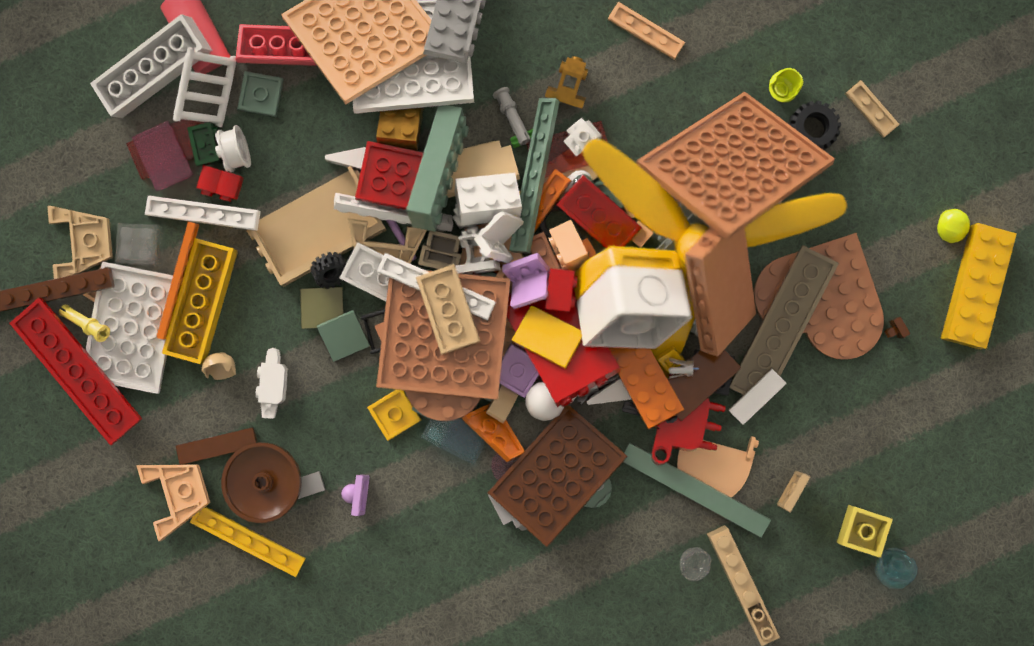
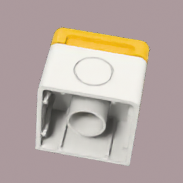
[574,246,691,349]

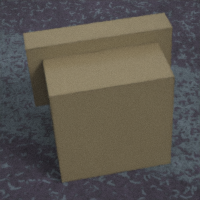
[418,231,462,270]

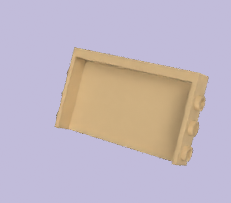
[247,166,387,287]

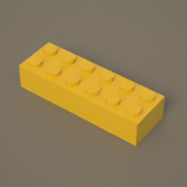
[941,223,1017,349]
[162,238,238,364]

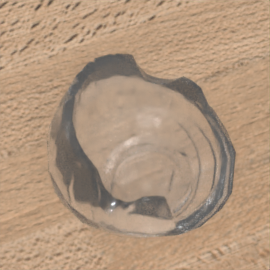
[680,547,712,581]

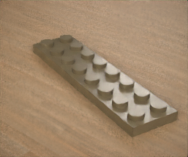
[730,245,839,395]

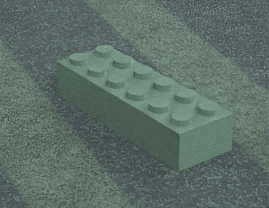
[406,105,469,232]

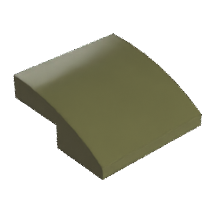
[300,287,343,329]

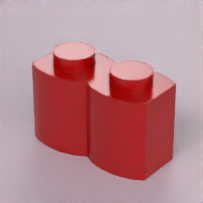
[196,165,244,202]

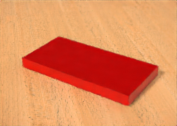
[557,174,642,249]

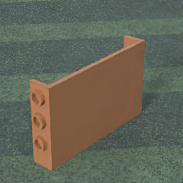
[684,227,756,356]

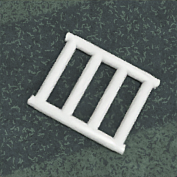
[173,47,236,127]

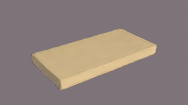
[416,264,481,354]

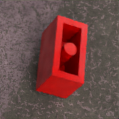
[545,268,578,312]

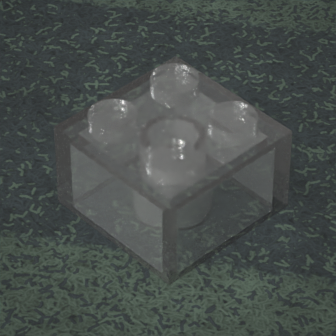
[115,223,163,267]

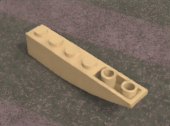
[707,525,780,646]

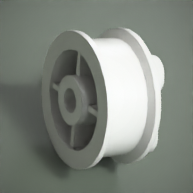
[215,125,251,172]

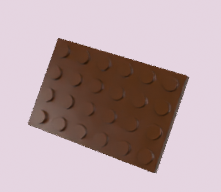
[488,405,628,547]

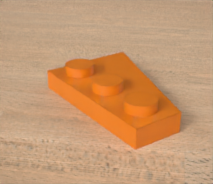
[461,404,525,462]

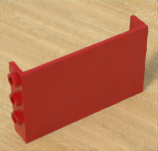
[507,267,621,407]

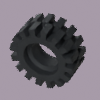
[310,252,347,289]

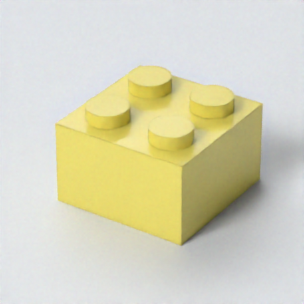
[837,505,893,558]

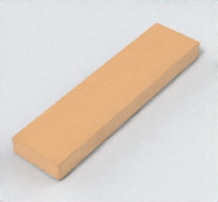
[608,2,685,60]

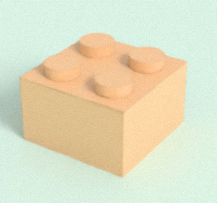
[548,220,589,272]

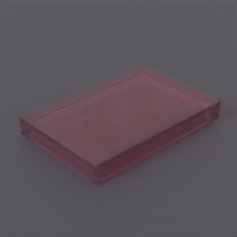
[132,121,193,191]

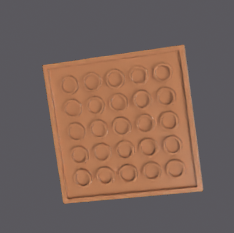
[376,270,511,400]

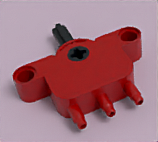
[622,373,726,465]

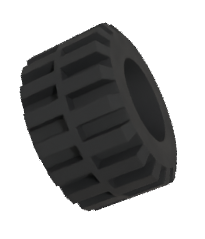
[788,101,841,150]

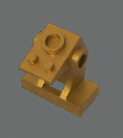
[545,56,589,109]

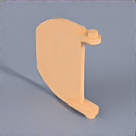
[677,436,759,497]

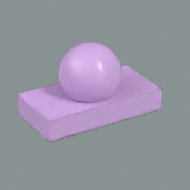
[341,475,370,516]

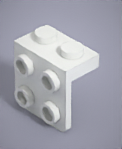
[474,212,524,263]

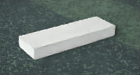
[729,369,787,425]

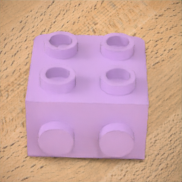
[502,253,550,309]

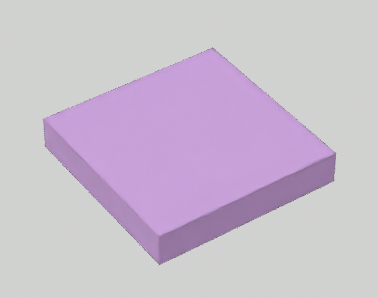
[500,343,539,398]

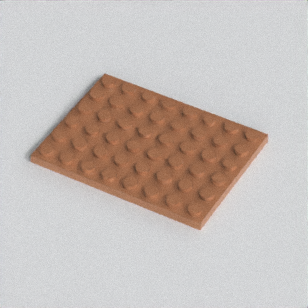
[636,92,835,239]

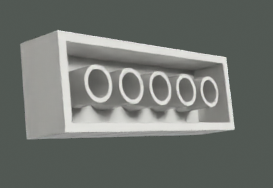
[90,14,213,118]

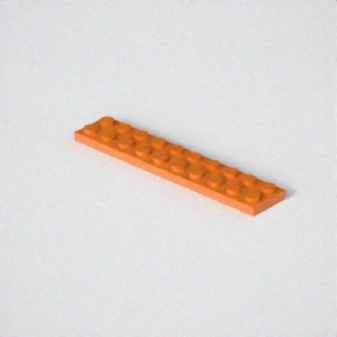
[554,238,684,430]

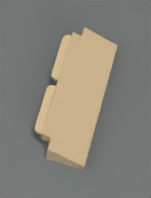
[447,140,520,198]

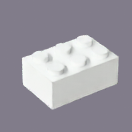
[455,173,522,226]

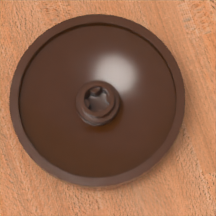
[221,442,302,523]

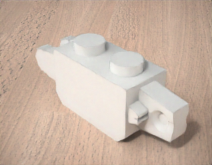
[256,348,288,418]

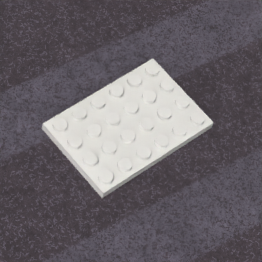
[86,262,173,394]

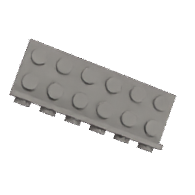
[423,0,486,64]

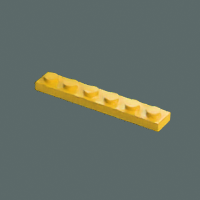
[190,507,306,577]

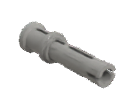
[493,87,531,146]

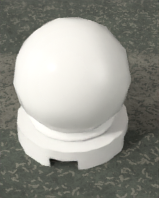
[525,382,576,421]

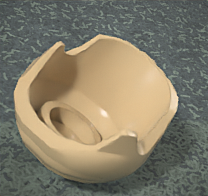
[202,352,236,380]

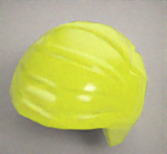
[769,68,803,103]
[937,209,970,243]

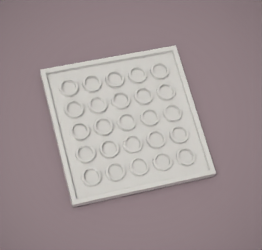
[353,0,474,114]

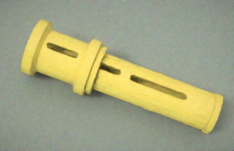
[59,304,110,342]

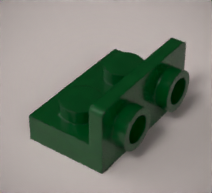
[187,122,223,167]

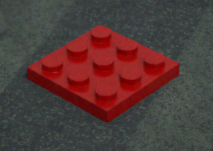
[355,141,424,210]

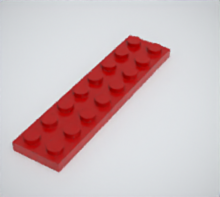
[9,298,142,445]

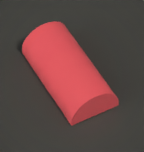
[160,0,230,74]
[235,24,317,66]

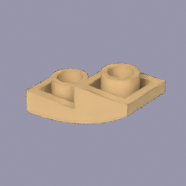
[486,384,518,423]

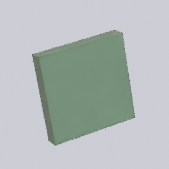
[237,71,284,117]
[317,310,370,362]

